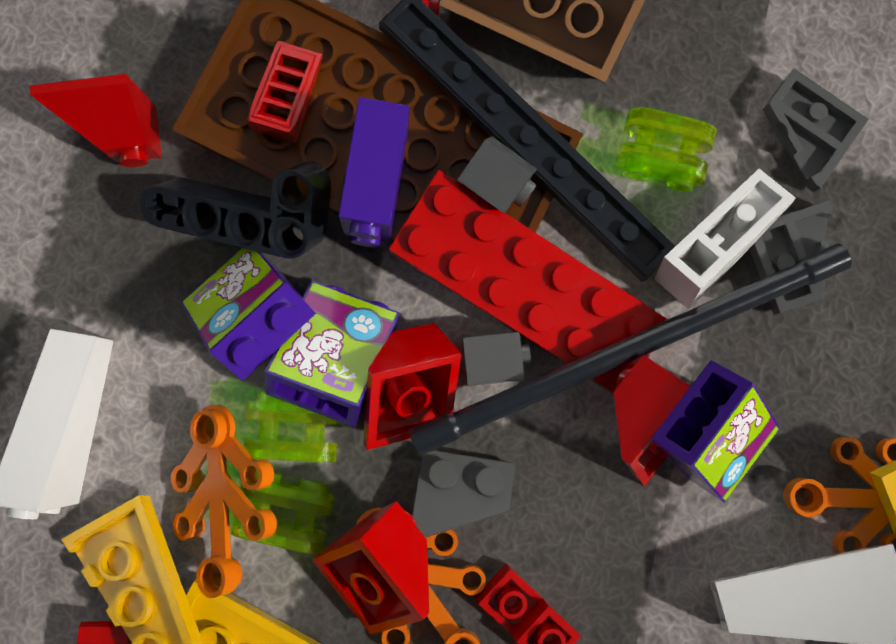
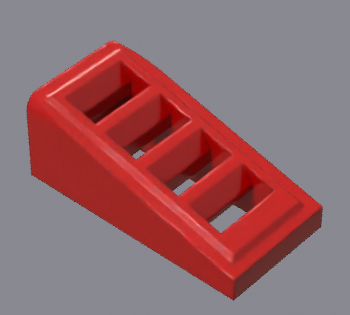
[247,41,323,144]

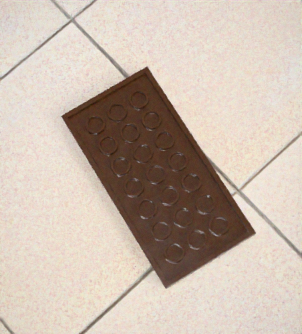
[172,0,583,242]

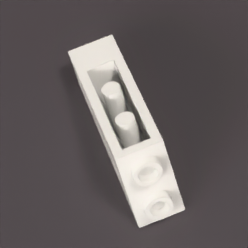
[0,329,113,519]
[709,544,896,644]

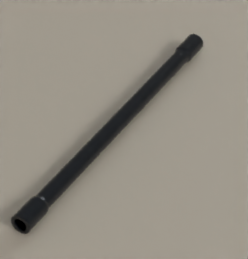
[408,243,852,456]

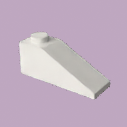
[655,169,795,310]

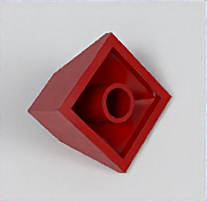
[29,74,162,168]
[363,323,461,450]
[613,355,691,487]
[312,501,429,635]

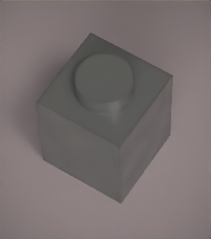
[458,136,537,213]
[462,332,531,386]

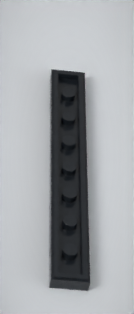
[379,0,675,282]

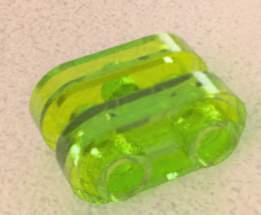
[615,107,717,192]
[243,392,339,462]
[230,469,335,554]

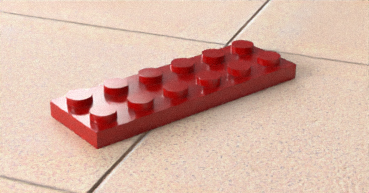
[387,170,668,395]

